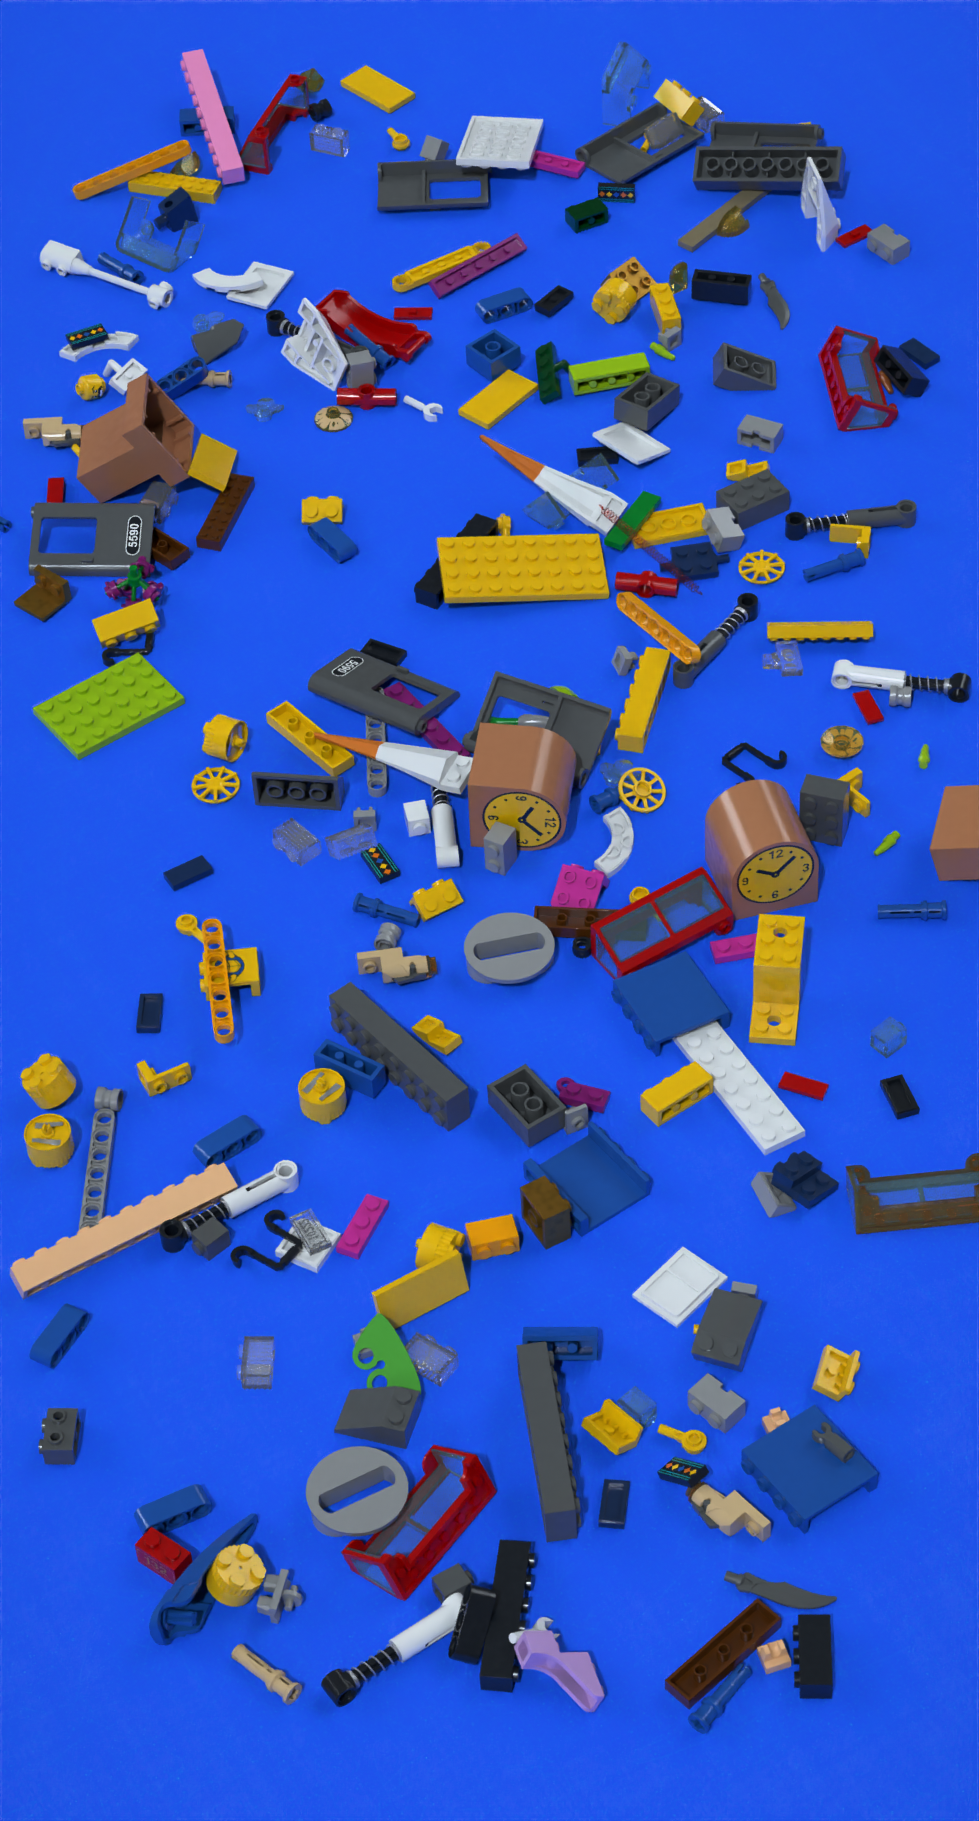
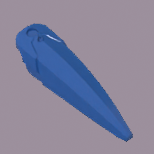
[149,1513,258,1646]

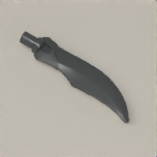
[758,273,790,330]
[724,1571,837,1609]

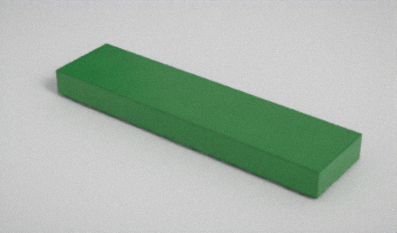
[604,491,661,551]

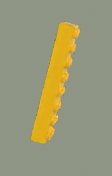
[128,171,222,204]
[767,621,873,641]
[266,701,355,776]

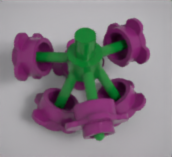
[104,556,164,608]

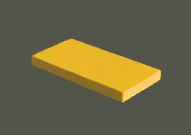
[340,65,415,114]
[458,369,539,430]
[187,433,237,491]
[631,503,708,549]
[372,1249,469,1329]

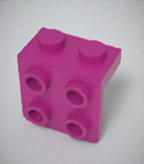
[551,864,610,908]

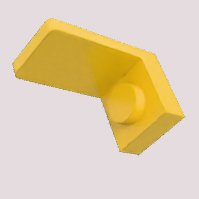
[829,524,871,558]
[837,767,870,818]
[136,1060,192,1097]

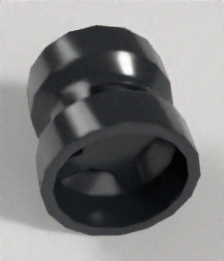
[308,99,332,122]

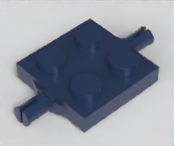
[659,542,729,583]

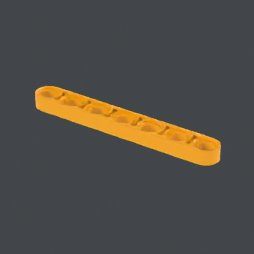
[72,140,192,200]
[616,592,701,665]
[202,918,235,1044]

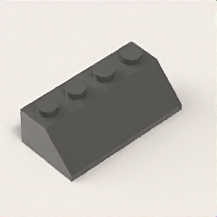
[251,772,345,811]

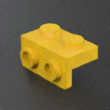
[302,496,344,525]
[409,879,464,922]
[812,1345,860,1402]
[581,1399,643,1456]

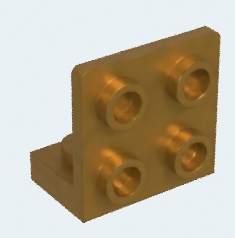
[600,256,657,301]
[14,565,71,621]

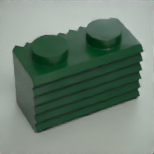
[565,197,608,233]

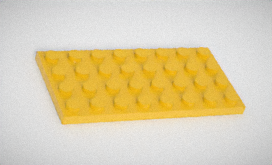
[436,533,609,603]

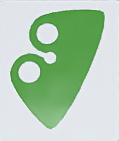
[352,1313,421,1395]

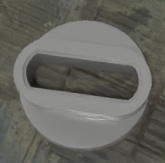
[464,913,555,984]
[306,1446,408,1537]

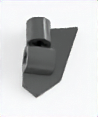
[191,319,244,365]

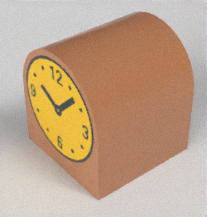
[468,722,577,851]
[705,780,819,921]

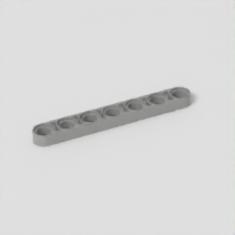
[365,687,387,798]
[79,1108,116,1230]

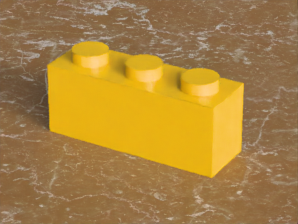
[653,79,705,127]
[650,283,681,334]
[92,598,161,648]
[640,1061,713,1127]

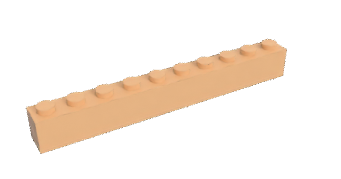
[10,1162,238,1299]

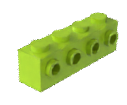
[568,352,650,396]

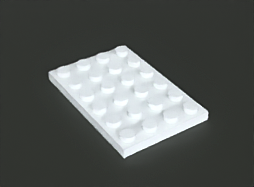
[456,116,544,170]

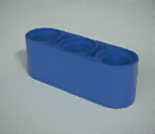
[475,287,533,324]
[157,356,209,400]
[307,517,357,563]
[192,1115,262,1168]
[30,1303,90,1369]
[134,1484,212,1535]

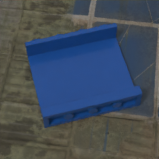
[611,951,730,1057]
[523,1121,651,1237]
[741,1405,878,1534]

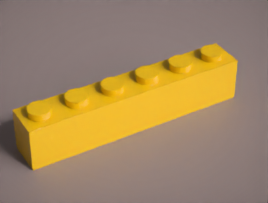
[614,647,671,753]

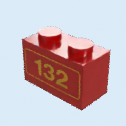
[135,1527,193,1584]

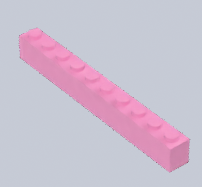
[180,49,245,185]

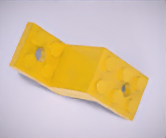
[749,914,805,1046]

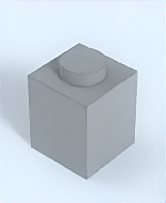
[419,135,450,160]

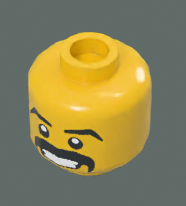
[75,374,106,401]

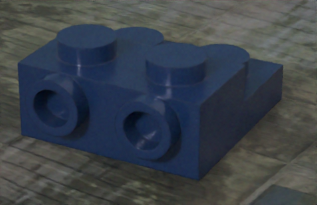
[771,1151,839,1209]

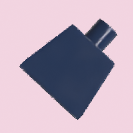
[153,187,199,232]

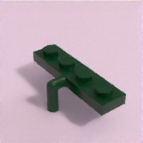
[535,341,570,404]

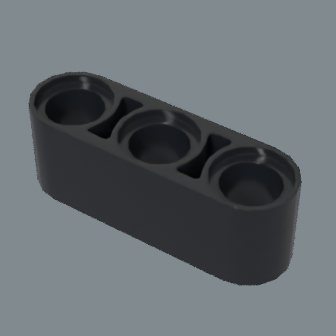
[448,1583,496,1665]

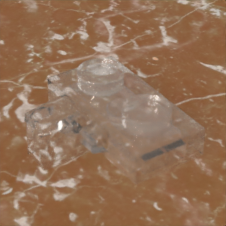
[762,640,803,677]

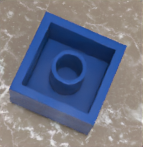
[465,329,521,382]

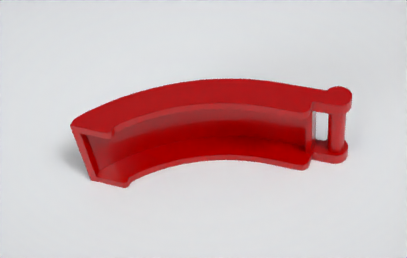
[315,290,432,362]

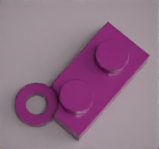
[556,1077,611,1113]

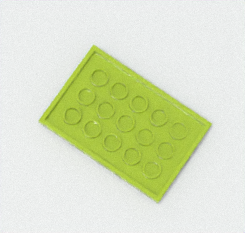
[32,652,185,760]

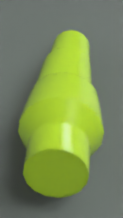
[650,342,676,361]
[918,744,930,769]
[873,831,900,856]

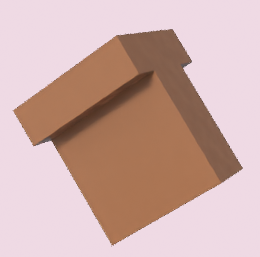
[77,373,194,503]
[929,785,979,881]

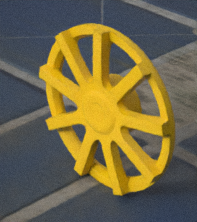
[738,550,785,584]
[191,766,240,804]
[618,768,666,814]

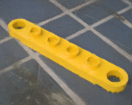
[392,241,491,292]

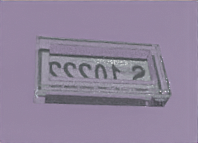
[289,1208,332,1256]

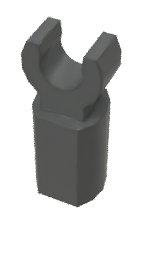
[812,1422,855,1463]

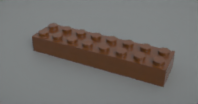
[196,473,255,551]
[151,527,190,570]
[534,906,647,941]
[665,1598,781,1709]

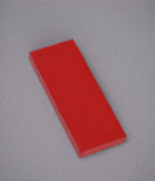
[835,224,872,248]
[394,307,433,320]
[47,477,65,503]
[852,689,884,725]
[778,1072,829,1101]

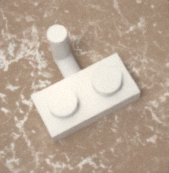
[103,358,148,395]

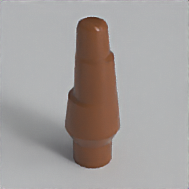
[878,370,894,394]

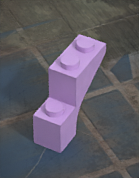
[514,1630,605,1712]

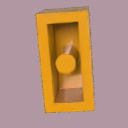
[465,1214,520,1261]

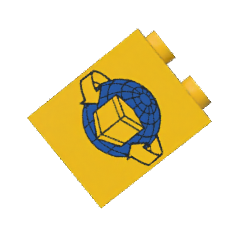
[199,947,261,1001]

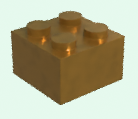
[520,1175,572,1249]

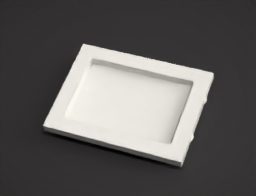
[226,261,294,310]
[592,422,671,465]
[632,1247,728,1328]

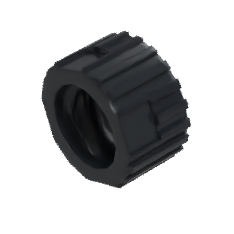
[572,937,591,959]

